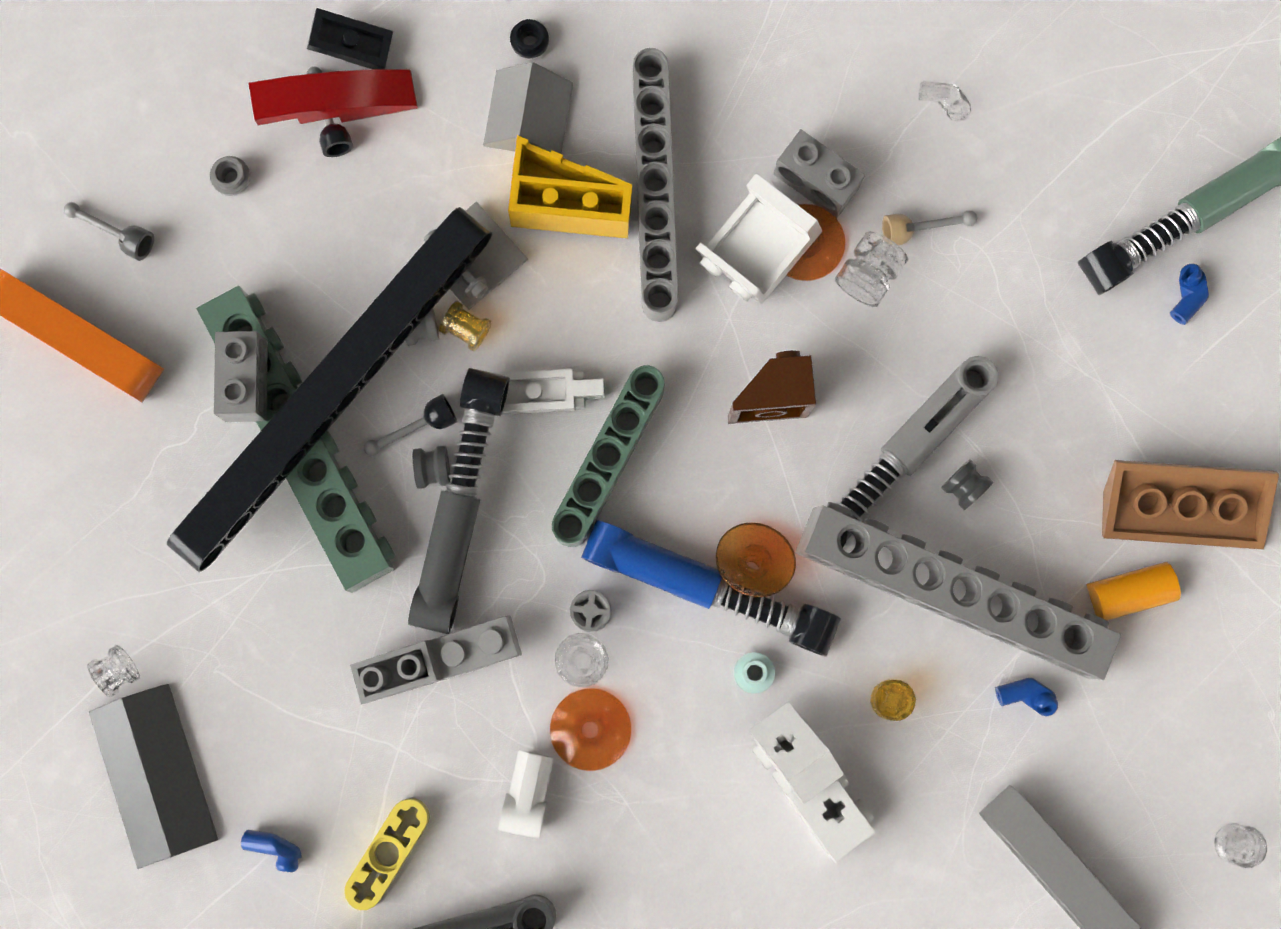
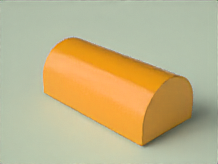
[1086,562,1181,621]

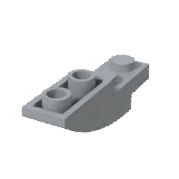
[350,615,522,704]

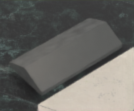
[89,684,218,869]

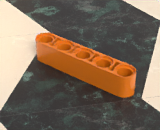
[0,269,164,403]

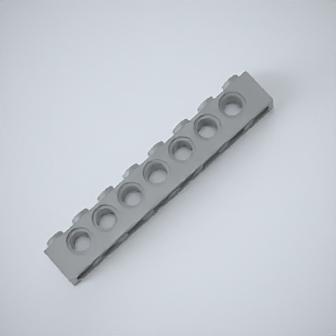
[795,502,1121,680]

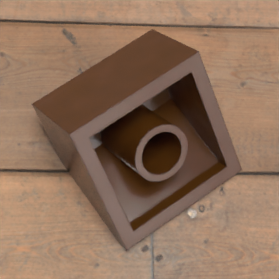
[728,350,816,424]

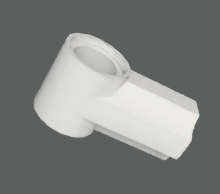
[498,750,553,839]

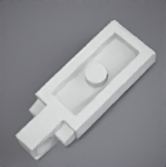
[495,369,605,415]

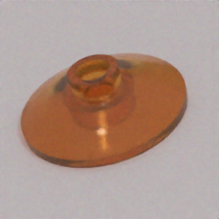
[786,204,845,281]
[715,523,796,597]
[550,688,631,771]

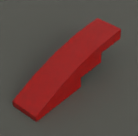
[248,69,418,126]

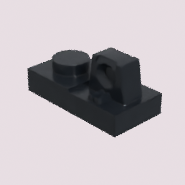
[307,8,393,69]

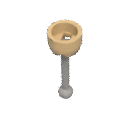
[882,211,978,247]

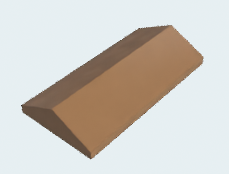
[1102,460,1279,550]

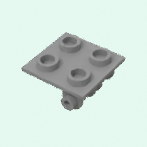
[424,201,528,310]

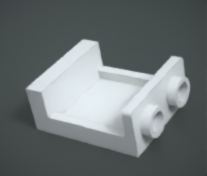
[695,173,822,305]

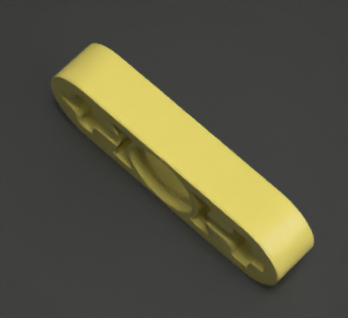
[344,798,430,910]

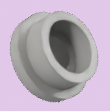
[210,156,250,196]

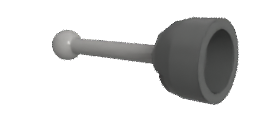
[64,202,154,261]

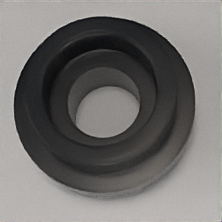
[510,19,549,59]

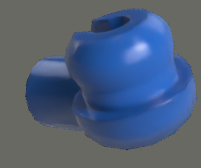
[995,678,1058,716]
[241,829,302,872]

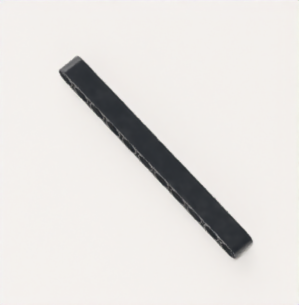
[167,207,492,572]

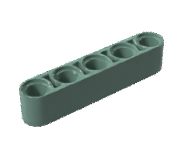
[552,365,665,547]

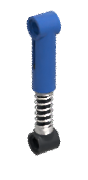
[581,520,841,657]

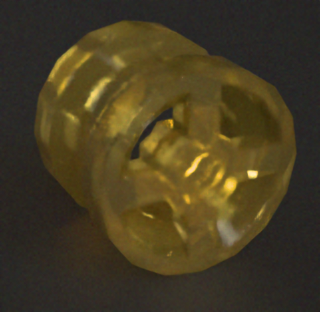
[870,680,916,721]

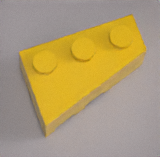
[508,135,632,239]

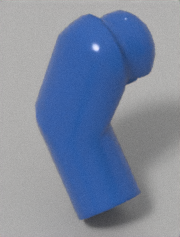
[1170,264,1209,325]

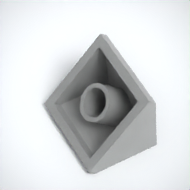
[483,62,573,154]

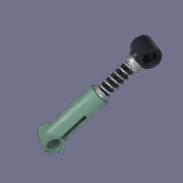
[1077,137,1281,295]

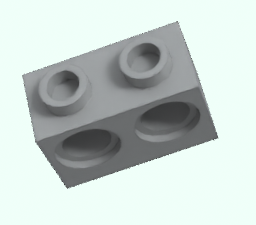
[773,129,865,219]
[214,331,268,422]

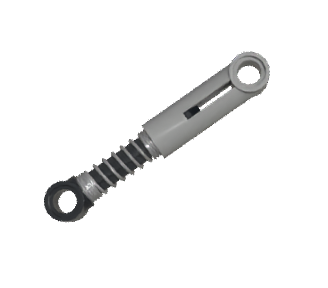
[836,356,999,548]

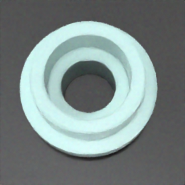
[734,652,775,693]

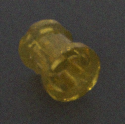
[439,301,491,352]

